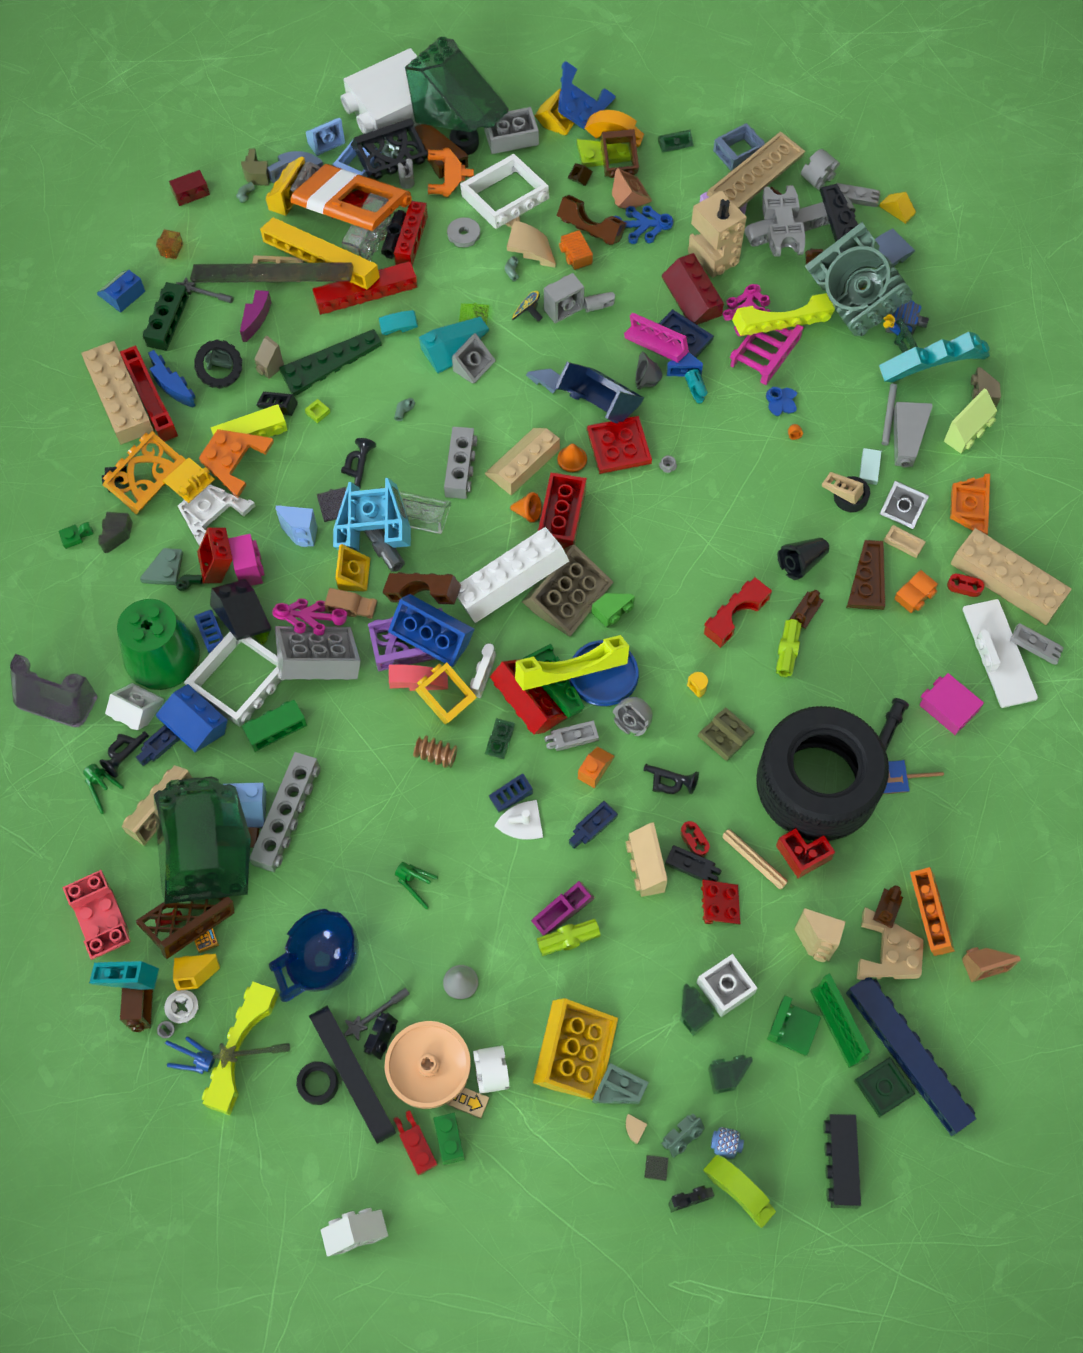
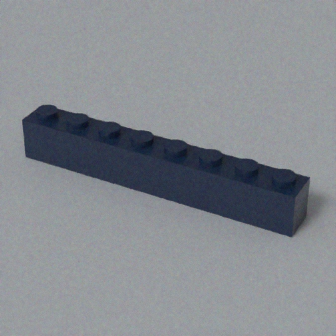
[846,977,977,1137]

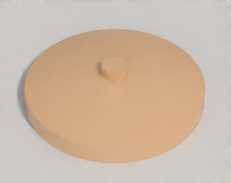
[385,1021,471,1109]

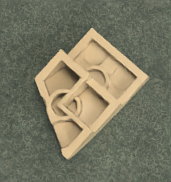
[507,220,556,267]

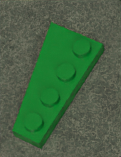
[523,644,585,719]

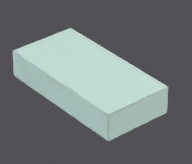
[859,448,881,485]

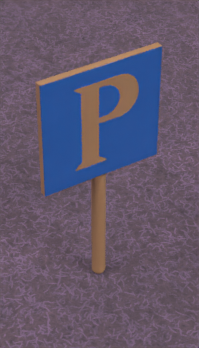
[883,760,944,794]

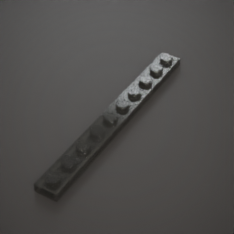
[190,262,354,283]

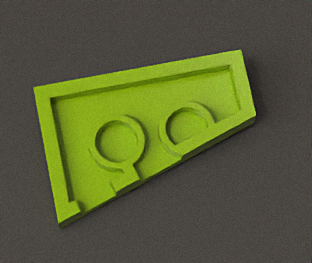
[576,139,631,167]

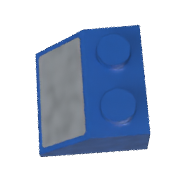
[97,270,145,312]

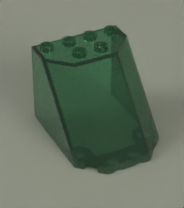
[405,36,509,132]
[154,776,251,904]

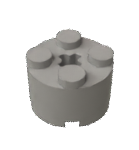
[801,149,840,190]

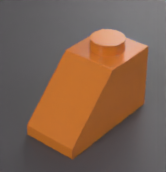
[578,747,614,788]

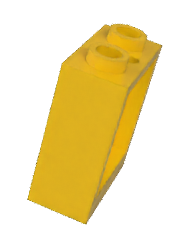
[415,662,477,724]

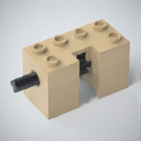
[688,190,747,278]

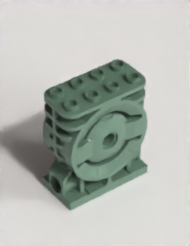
[805,222,913,336]

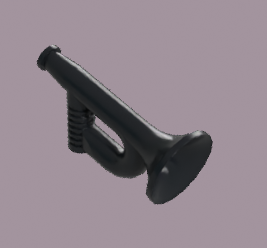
[341,438,376,488]
[99,731,149,778]
[644,764,699,794]

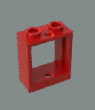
[197,528,233,583]

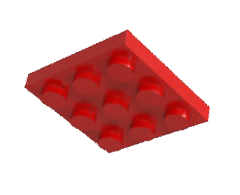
[587,416,652,474]

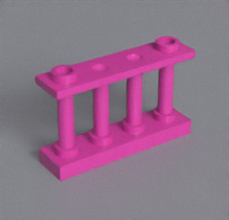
[730,309,804,385]

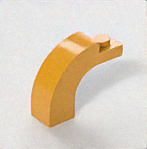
[584,110,644,147]

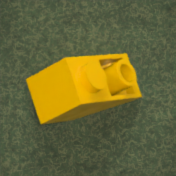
[173,954,220,991]

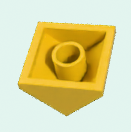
[335,544,371,592]

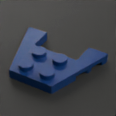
[558,61,616,129]

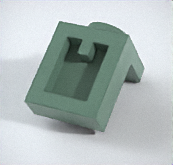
[205,350,232,370]

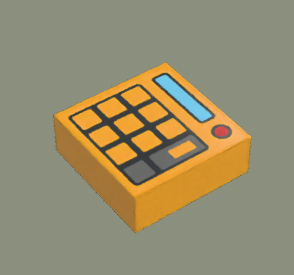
[194,928,219,953]

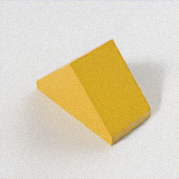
[879,192,916,224]

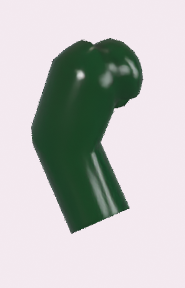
[176,574,203,591]

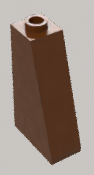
[415,122,469,179]

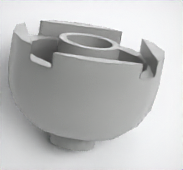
[613,697,652,736]

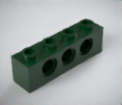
[143,282,189,351]

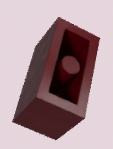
[169,170,210,206]

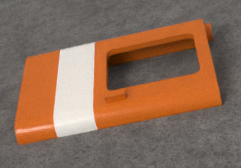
[291,164,412,231]

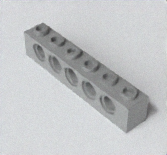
[249,752,320,872]

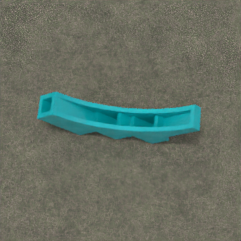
[879,332,990,383]

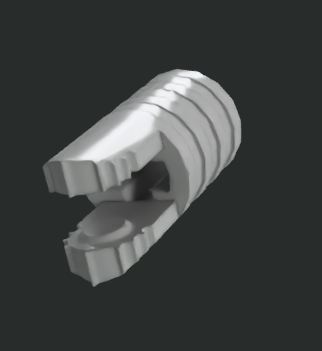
[398,158,414,189]
[584,292,615,312]

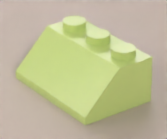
[944,388,997,453]

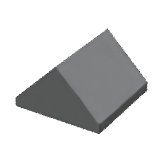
[452,333,496,384]
[880,480,929,529]

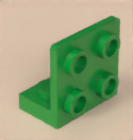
[767,995,821,1056]

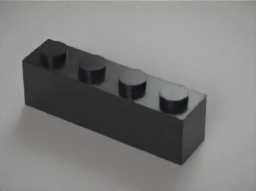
[823,1114,861,1208]

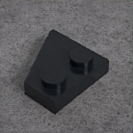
[668,1185,714,1212]

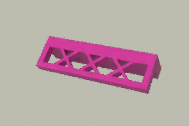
[624,313,689,362]

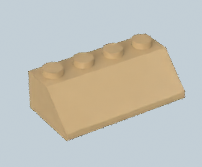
[485,428,560,495]
[121,765,196,846]

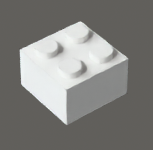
[696,954,758,1017]

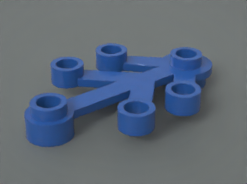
[614,205,674,244]

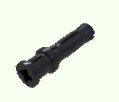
[879,698,909,751]

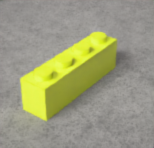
[210,404,288,437]

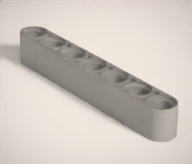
[744,195,856,246]

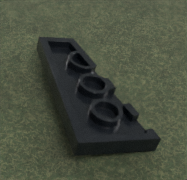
[820,184,858,242]

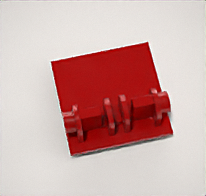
[701,880,740,925]

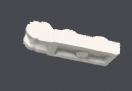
[470,643,496,698]

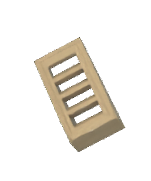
[822,472,863,504]

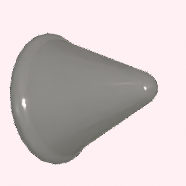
[443,965,478,999]

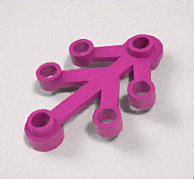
[722,284,770,336]
[272,598,347,636]

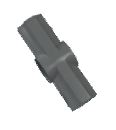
[364,529,405,572]

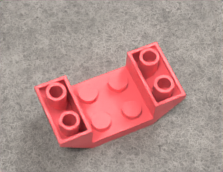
[62,870,131,960]

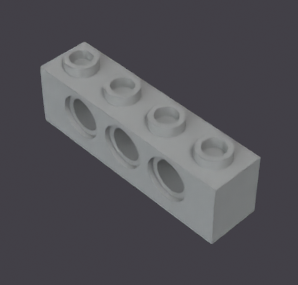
[444,427,477,499]

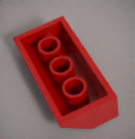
[490,659,568,735]

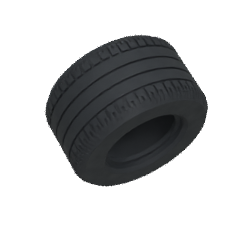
[756,706,889,841]

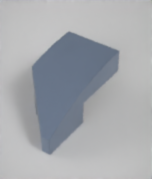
[526,369,560,394]

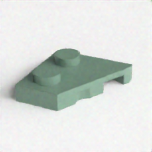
[140,548,183,585]
[592,1063,649,1104]

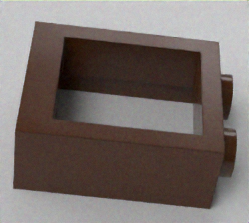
[600,129,639,178]
[120,988,153,1032]

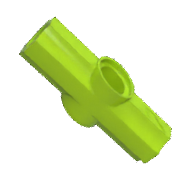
[776,619,802,677]
[537,918,601,956]

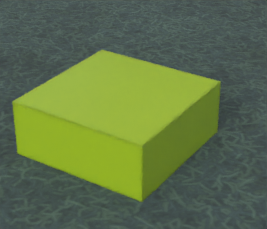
[305,399,330,424]

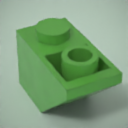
[592,593,635,627]

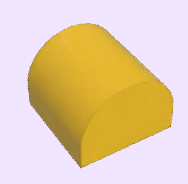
[687,672,708,698]

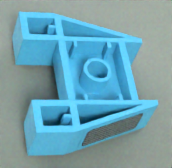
[333,478,411,551]

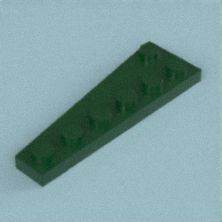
[279,329,382,397]

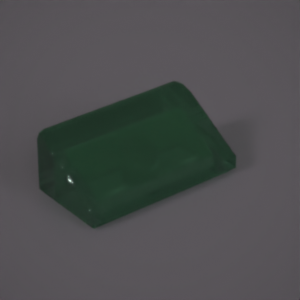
[657,130,694,153]

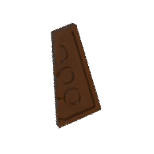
[846,540,885,610]

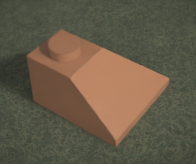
[612,168,652,209]
[962,947,1021,983]

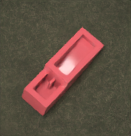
[389,665,448,691]

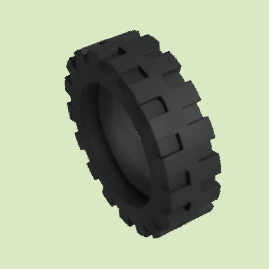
[194,339,242,389]

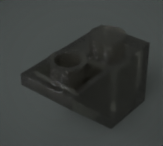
[98,512,133,553]

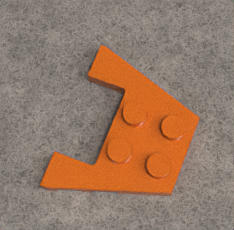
[199,429,274,498]

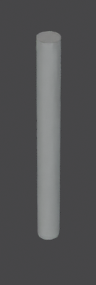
[881,384,897,446]

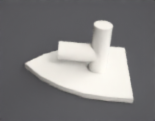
[494,800,543,840]

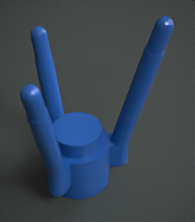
[165,1036,216,1074]

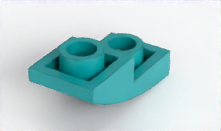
[379,310,418,336]

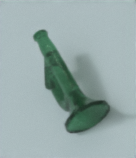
[894,318,918,353]

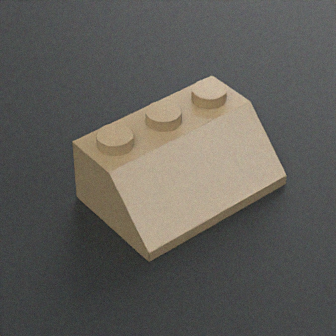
[625,822,667,897]
[794,908,845,962]

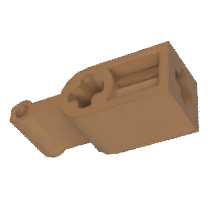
[324,588,377,619]

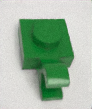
[59,522,94,549]

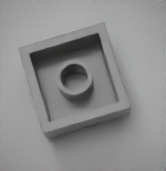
[544,273,584,324]

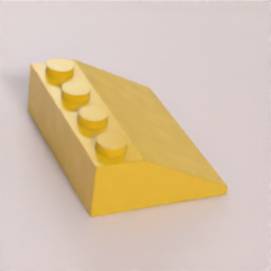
[533,998,618,1100]

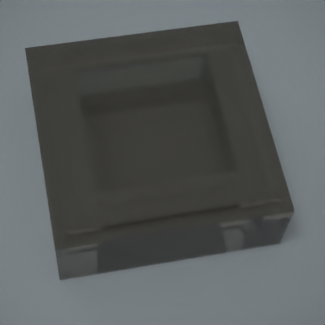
[644,1155,668,1181]

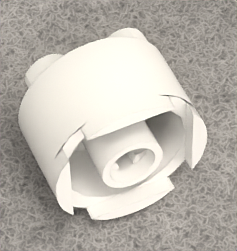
[473,1046,509,1093]

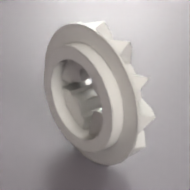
[164,990,199,1024]

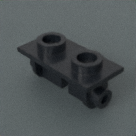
[364,1012,398,1060]

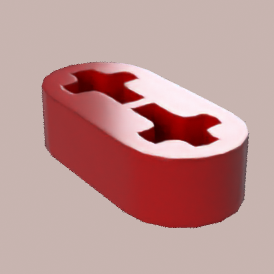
[947,573,984,597]
[681,821,710,857]

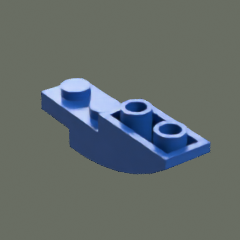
[148,350,196,408]

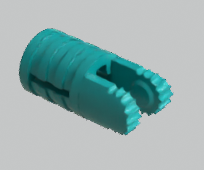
[685,369,708,404]

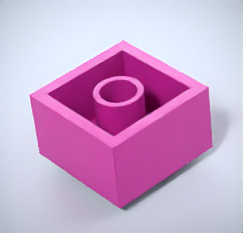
[228,534,265,586]

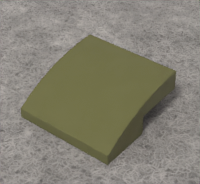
[698,707,755,761]

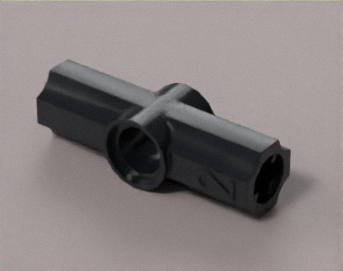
[381,210,406,259]

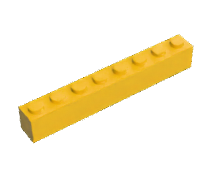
[260,217,380,289]

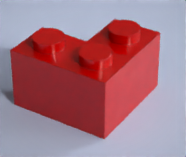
[776,828,835,879]

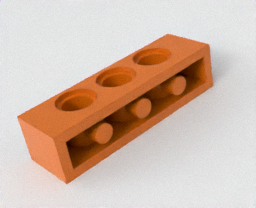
[910,867,955,956]

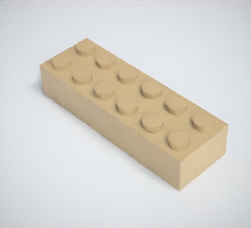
[81,341,154,445]
[951,528,1072,625]

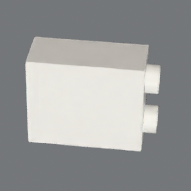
[341,48,445,141]

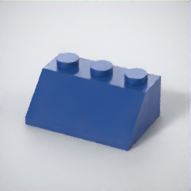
[156,684,228,753]

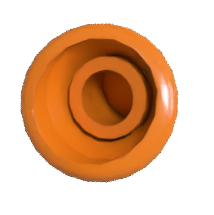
[557,443,587,472]
[510,492,542,523]

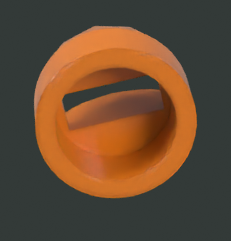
[788,424,803,440]

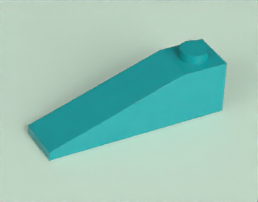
[419,317,489,373]

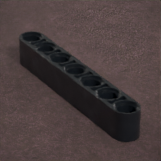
[309,1005,396,1144]

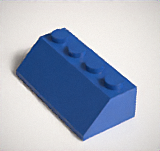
[388,594,475,667]

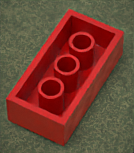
[538,472,587,550]

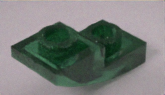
[485,718,515,759]

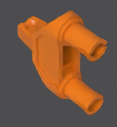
[428,148,474,197]

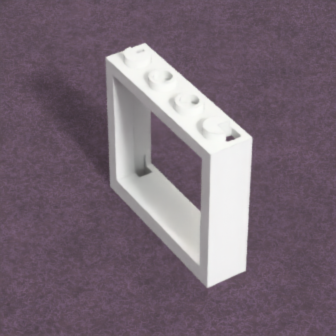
[460,154,550,229]
[184,632,285,727]

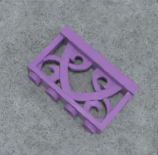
[368,608,443,671]

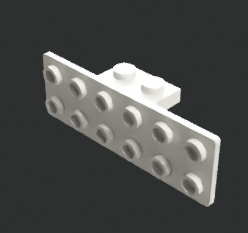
[962,599,1038,708]

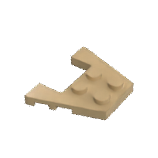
[857,908,923,980]

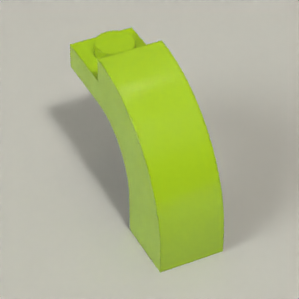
[703,1155,776,1228]

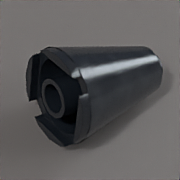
[777,537,829,580]

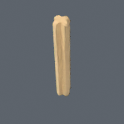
[722,829,788,889]

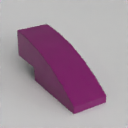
[240,290,271,342]
[531,881,595,936]

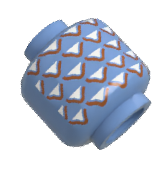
[711,1127,744,1159]

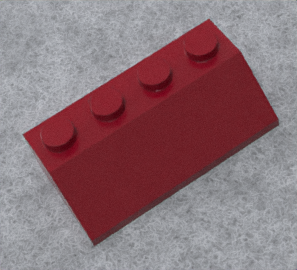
[662,253,724,325]

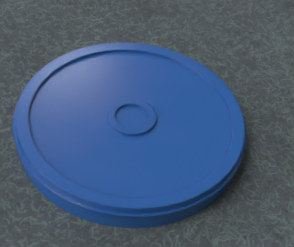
[569,640,639,706]

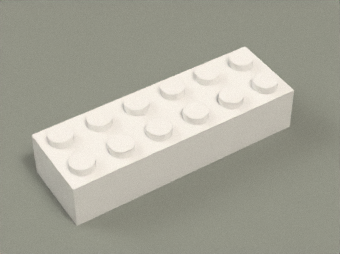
[457,527,569,623]

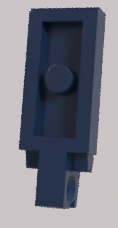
[136,725,180,766]
[569,801,618,849]

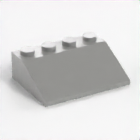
[275,626,361,680]

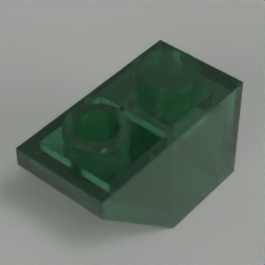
[680,983,714,1036]
[708,1055,753,1094]

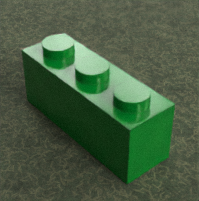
[242,700,307,752]

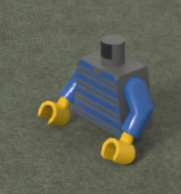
[883,300,929,337]

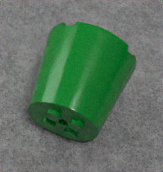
[117,599,200,690]

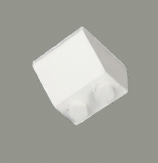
[105,683,164,730]

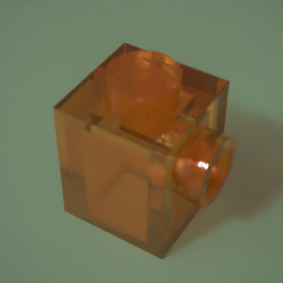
[156,229,183,259]

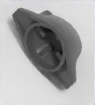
[635,351,662,390]

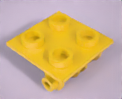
[163,458,215,503]

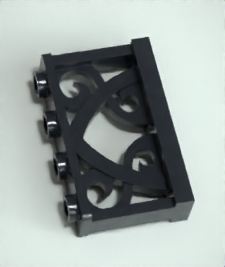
[351,118,428,180]

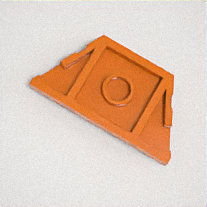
[950,474,990,535]

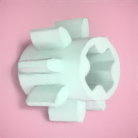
[382,140,401,158]

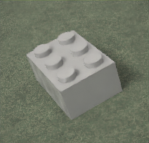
[484,107,539,154]

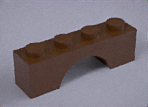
[557,195,626,245]
[383,572,461,605]

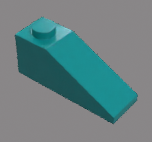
[89,961,159,990]

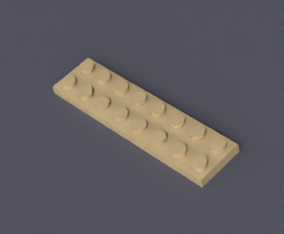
[706,131,805,209]

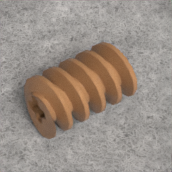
[413,735,457,768]

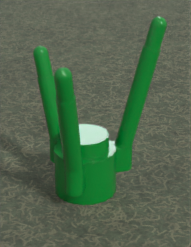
[83,764,123,814]
[395,862,438,909]

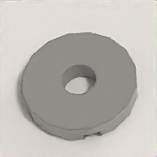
[447,217,481,248]

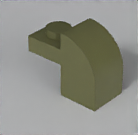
[241,149,269,185]

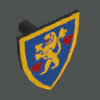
[512,291,543,322]

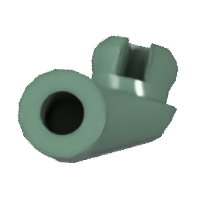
[236,182,255,203]
[504,256,519,281]
[394,398,415,421]

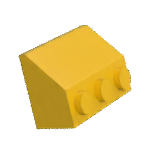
[266,157,305,216]

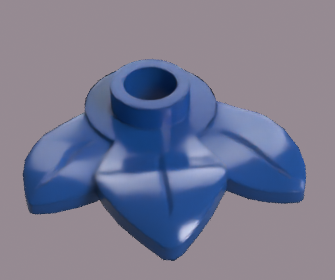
[766,387,797,416]

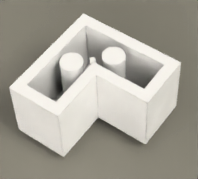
[321,1208,388,1257]

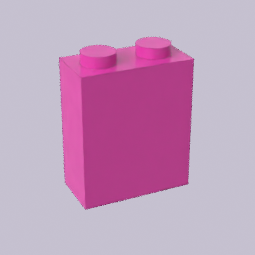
[919,673,984,735]

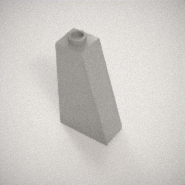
[893,402,932,467]

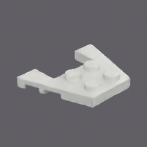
[178,485,255,546]

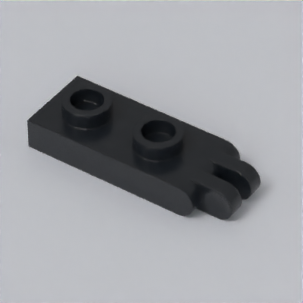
[665,845,722,882]

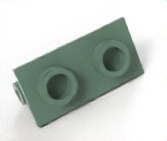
[661,1113,705,1158]

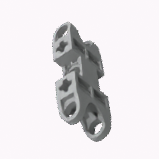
[762,185,805,257]

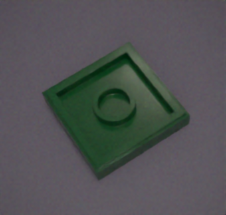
[854,1057,915,1118]

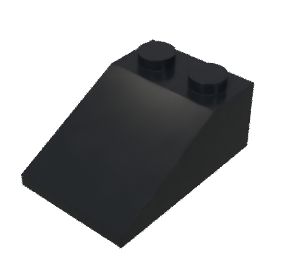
[210,579,271,641]

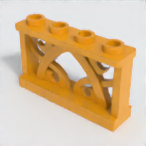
[103,431,186,515]

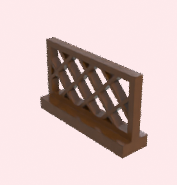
[136,876,235,959]

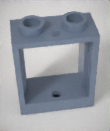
[713,123,765,171]

